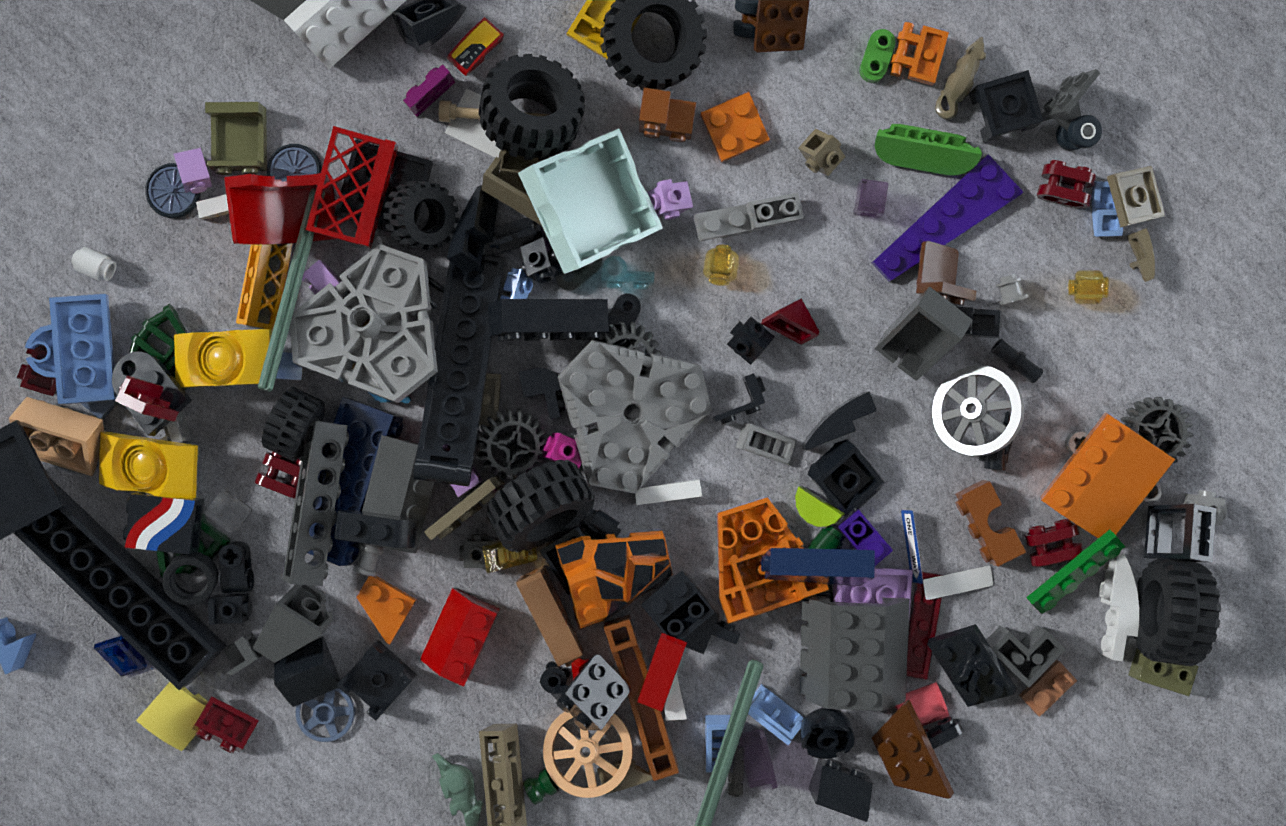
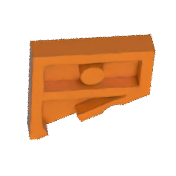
[356,576,417,645]

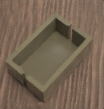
[482,149,549,226]

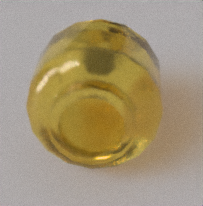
[703,244,739,286]
[1068,270,1109,304]

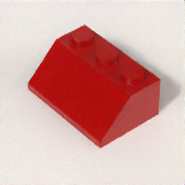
[420,587,500,687]

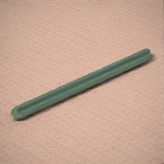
[258,188,325,391]
[694,659,764,826]

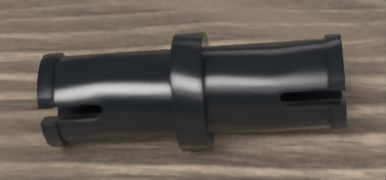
[991,338,1043,383]

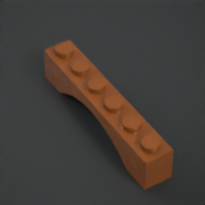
[604,614,679,781]

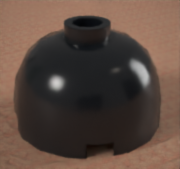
[800,707,855,759]

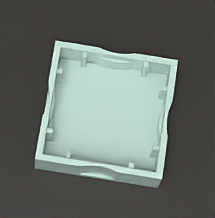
[518,129,663,274]

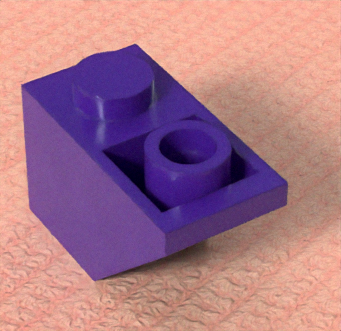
[838,510,893,566]

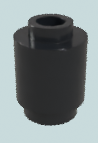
[581,509,621,539]

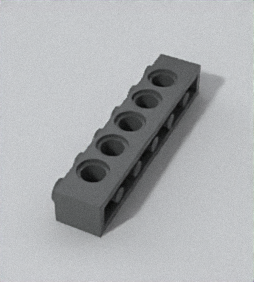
[283,421,349,586]

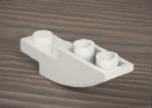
[1099,553,1139,661]

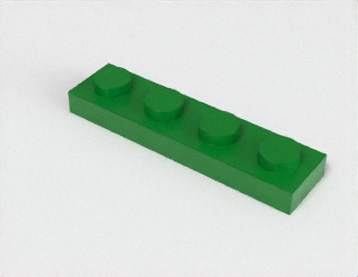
[1026,529,1125,614]

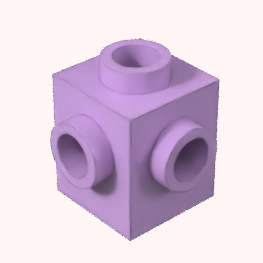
[648,179,693,220]

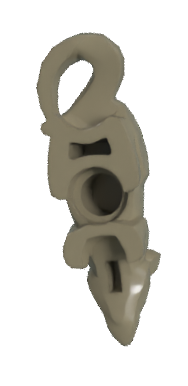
[935,37,986,120]

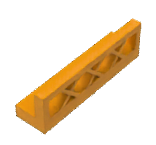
[236,243,293,330]

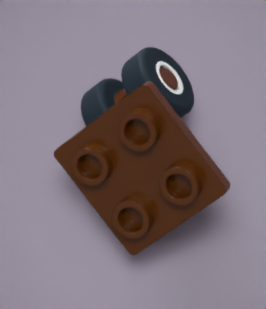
[733,0,810,53]

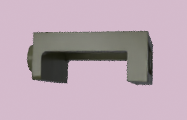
[205,102,267,175]

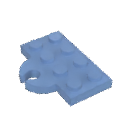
[25,294,117,405]

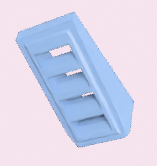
[705,715,733,772]

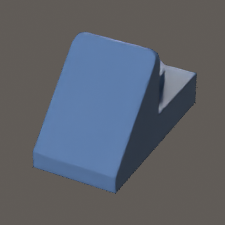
[0,617,36,675]

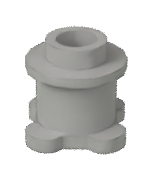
[996,274,1029,305]

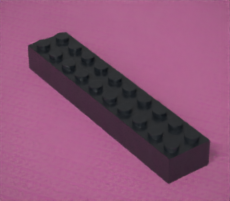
[14,477,227,691]

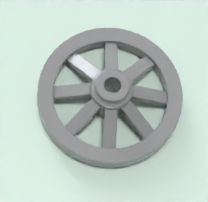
[932,365,1024,456]

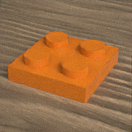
[700,92,770,163]

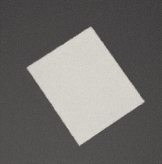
[445,88,501,158]

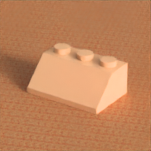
[9,397,104,476]

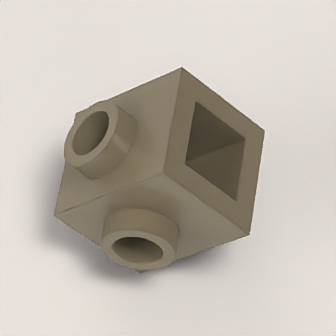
[798,128,846,176]

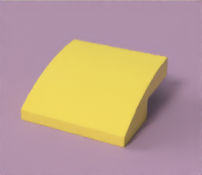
[136,682,208,751]

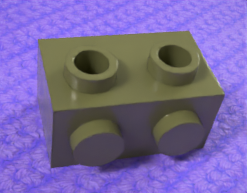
[1128,647,1199,696]

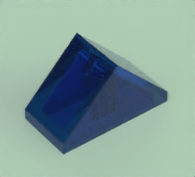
[94,635,147,677]

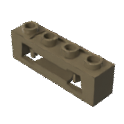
[479,723,527,826]

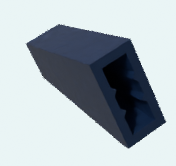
[761,548,875,586]

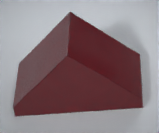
[761,298,819,345]

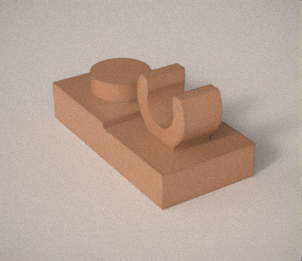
[1019,660,1077,717]

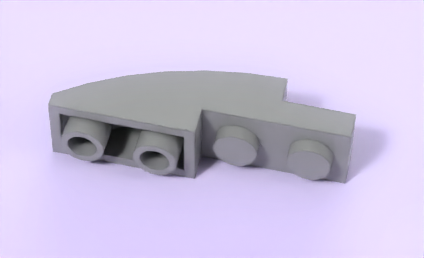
[693,193,804,242]

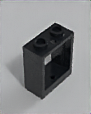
[1144,504,1216,563]

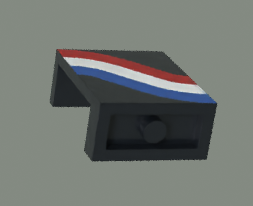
[123,492,204,554]

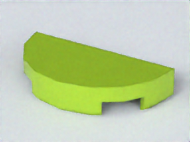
[795,485,845,527]

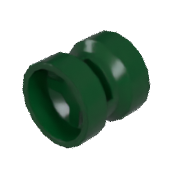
[523,768,559,805]

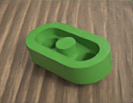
[859,29,896,83]

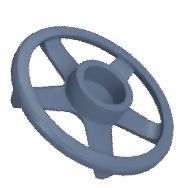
[295,688,356,742]

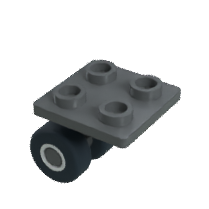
[1042,69,1102,151]

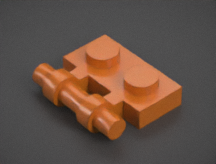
[890,22,949,86]

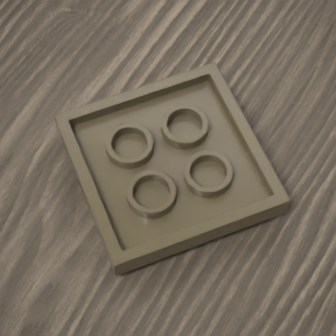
[424,475,504,540]

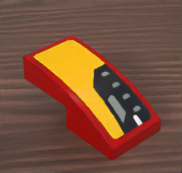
[447,17,504,76]

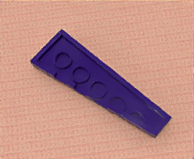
[871,154,1023,282]

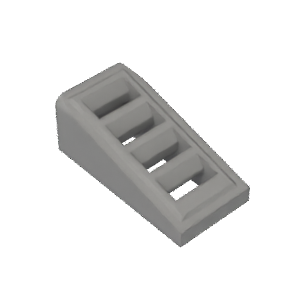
[736,423,797,465]

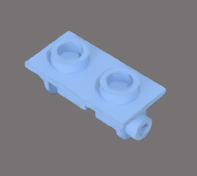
[500,268,533,299]

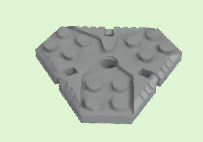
[290,244,438,403]
[558,340,712,493]

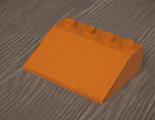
[1040,412,1175,538]

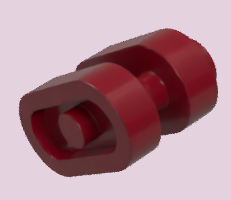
[1037,160,1096,208]
[255,451,301,499]
[1024,519,1084,567]

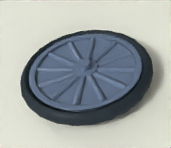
[267,144,322,181]
[145,163,201,218]

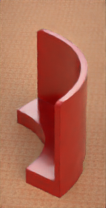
[224,173,339,245]

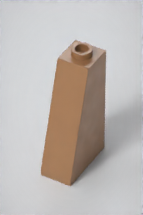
[516,565,584,667]

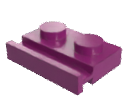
[403,64,456,117]

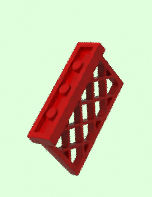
[306,126,398,249]

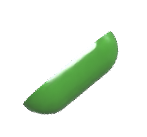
[875,124,982,176]

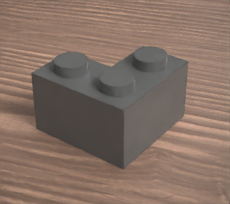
[986,625,1066,687]

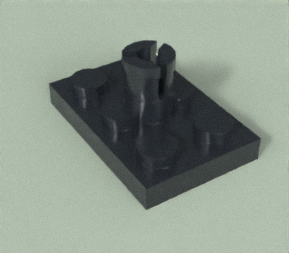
[927,624,1017,707]

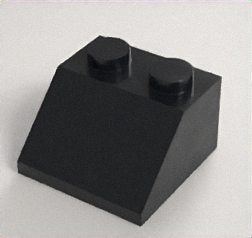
[808,759,873,822]

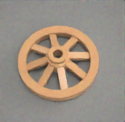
[543,712,633,798]

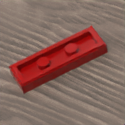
[637,633,687,712]

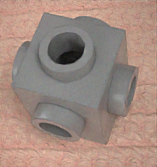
[1182,490,1227,526]

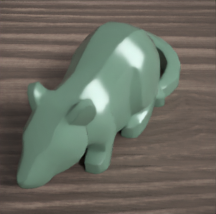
[432,753,483,826]

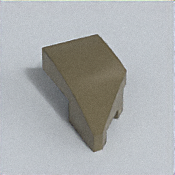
[1127,228,1155,282]
[597,759,653,794]

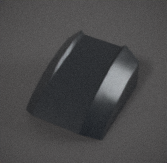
[392,0,467,53]
[807,439,885,518]

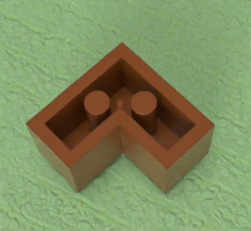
[639,88,696,142]

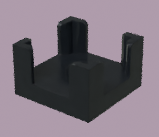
[969,70,1044,143]
[336,640,417,721]

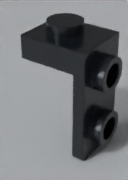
[713,373,765,425]

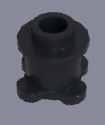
[540,661,570,693]

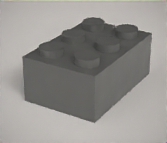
[875,286,973,381]

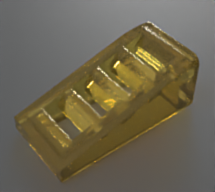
[483,541,537,573]

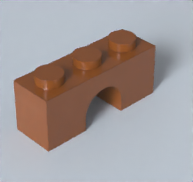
[955,480,1026,567]

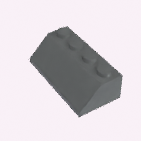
[362,435,434,554]

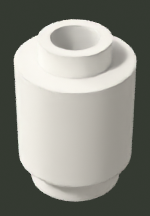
[71,247,116,281]

